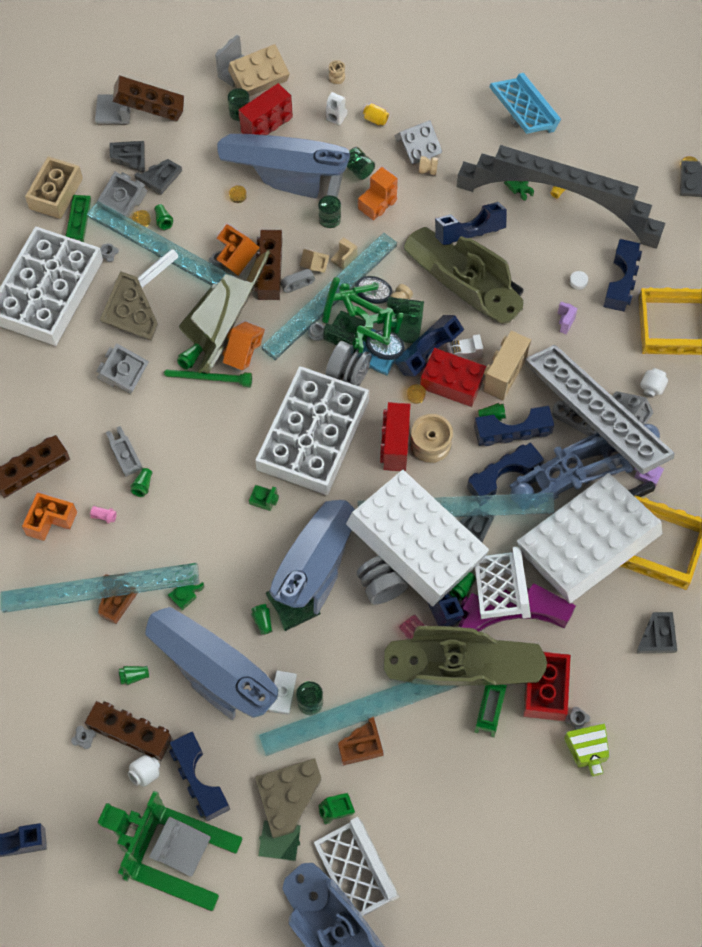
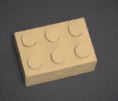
[228,44,290,100]
[25,156,83,219]
[483,330,531,401]

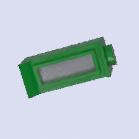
[474,685,507,738]

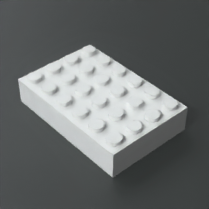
[0,226,103,346]
[255,366,369,496]
[346,470,489,607]
[517,473,663,604]

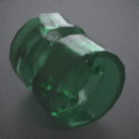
[228,88,250,121]
[347,147,375,180]
[318,195,341,228]
[296,681,324,715]

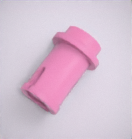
[90,506,117,523]

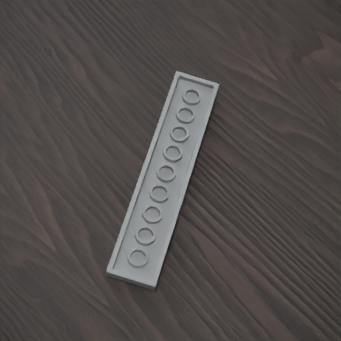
[525,345,675,475]

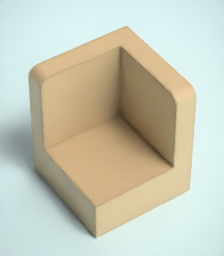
[331,237,357,270]
[300,249,329,273]

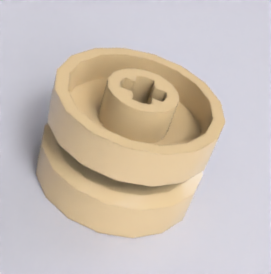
[410,414,453,463]

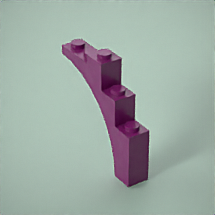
[458,583,576,632]

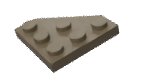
[100,271,158,341]
[255,758,322,839]

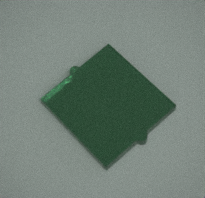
[259,820,301,862]

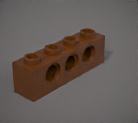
[112,75,184,121]
[254,230,283,300]
[0,435,70,498]
[85,701,172,761]

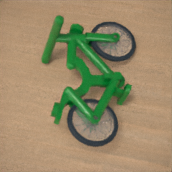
[322,276,405,360]

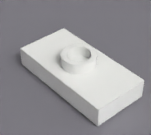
[269,671,297,715]

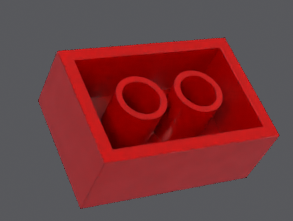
[238,83,293,135]
[420,348,487,407]
[380,402,411,472]
[523,652,571,721]

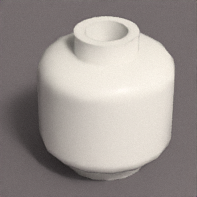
[640,368,668,397]
[128,755,160,787]

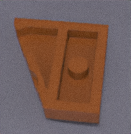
[98,574,138,624]
[338,717,384,765]

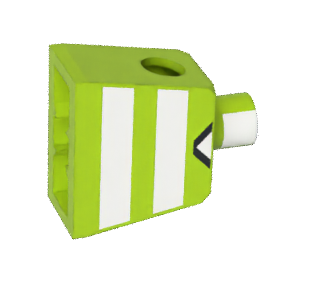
[564,723,609,777]

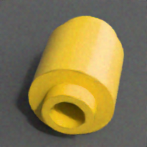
[363,103,389,126]

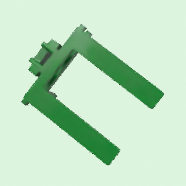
[98,791,243,911]

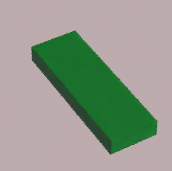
[66,195,91,242]

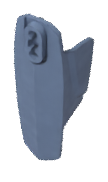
[217,134,350,198]
[269,500,355,615]
[145,607,278,720]
[283,863,385,947]

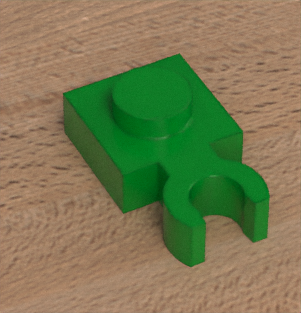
[504,181,534,201]
[168,575,205,610]

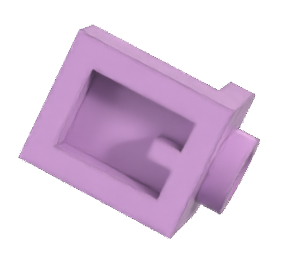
[558,302,578,335]
[634,466,664,487]

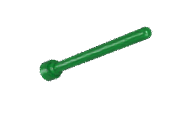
[164,369,252,388]

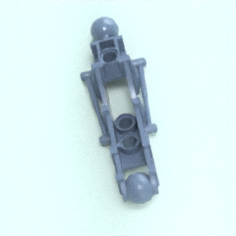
[510,424,660,510]

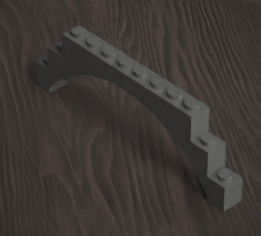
[457,145,666,249]

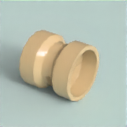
[328,60,345,84]
[419,156,438,175]
[389,284,413,309]

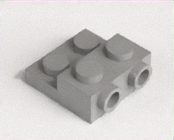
[97,171,147,219]
[96,343,149,394]

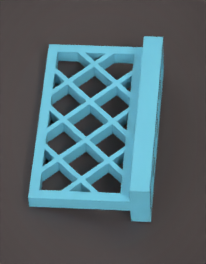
[489,73,561,134]

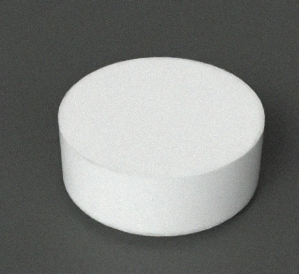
[569,271,588,290]

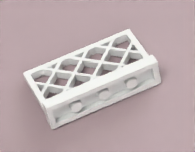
[475,546,531,619]
[314,817,400,917]

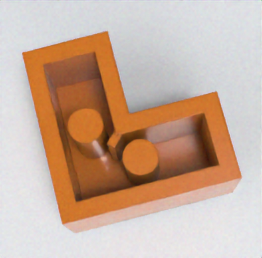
[358,167,398,221]
[216,224,260,276]
[223,321,265,370]
[22,492,77,541]

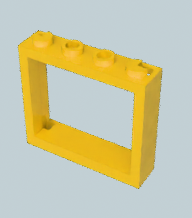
[638,287,702,355]
[621,495,702,590]

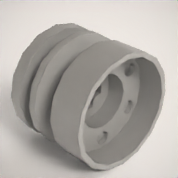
[326,341,371,386]
[357,556,409,605]

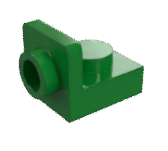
[249,485,279,511]
[318,793,355,825]

